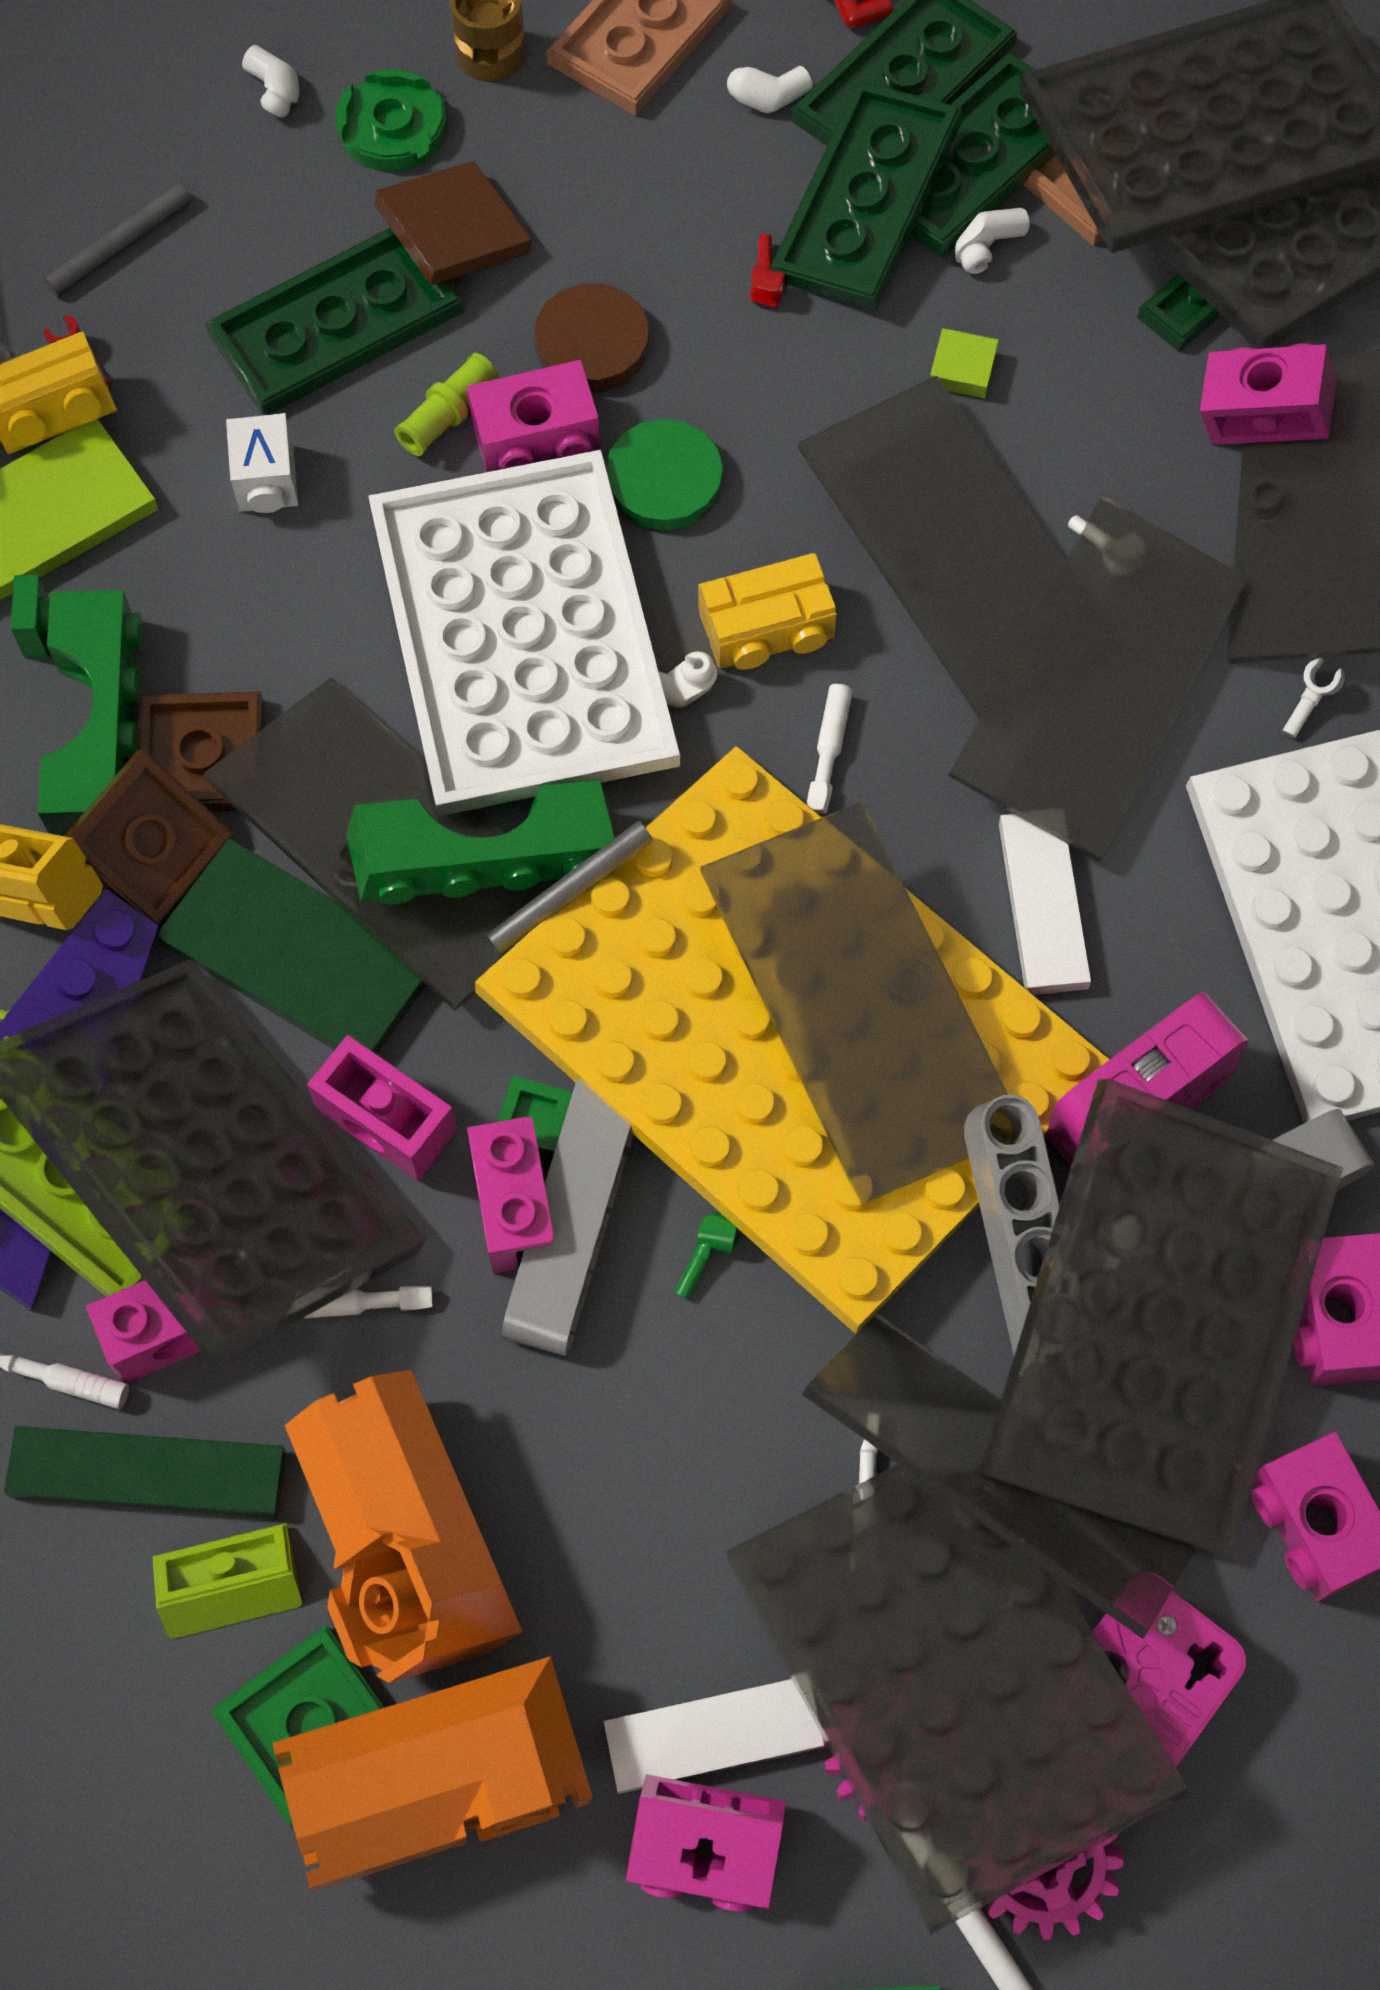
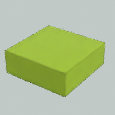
[929,328,999,399]

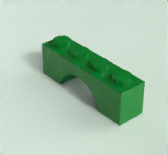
[38,590,143,836]
[346,780,615,905]

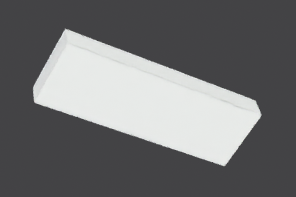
[999,809,1091,995]
[603,1675,824,1794]

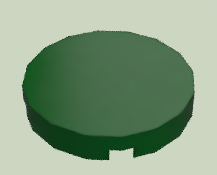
[336,69,447,172]
[606,419,723,531]

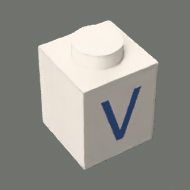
[226,413,298,513]

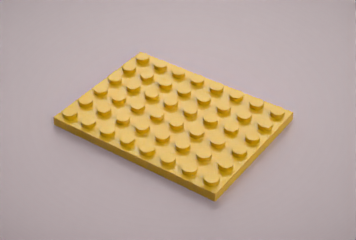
[475,746,1110,1334]

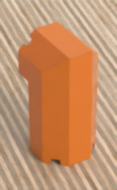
[284,1370,522,1683]
[272,1656,592,1893]

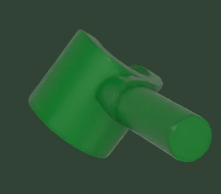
[674,1213,738,1300]

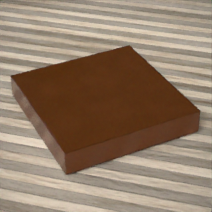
[374,160,531,285]
[137,691,264,812]
[64,750,235,926]

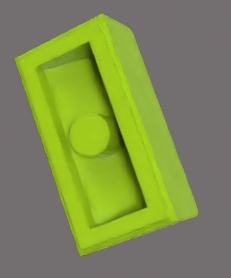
[152,1523,302,1639]

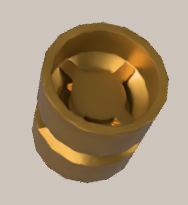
[450,0,526,82]

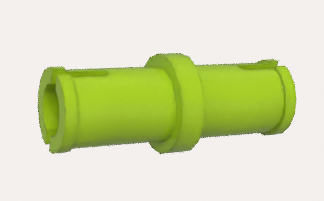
[394,353,499,457]

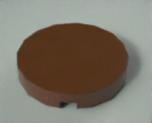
[534,283,649,391]

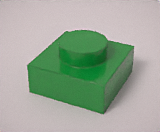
[11,575,50,658]
[497,1075,573,1159]

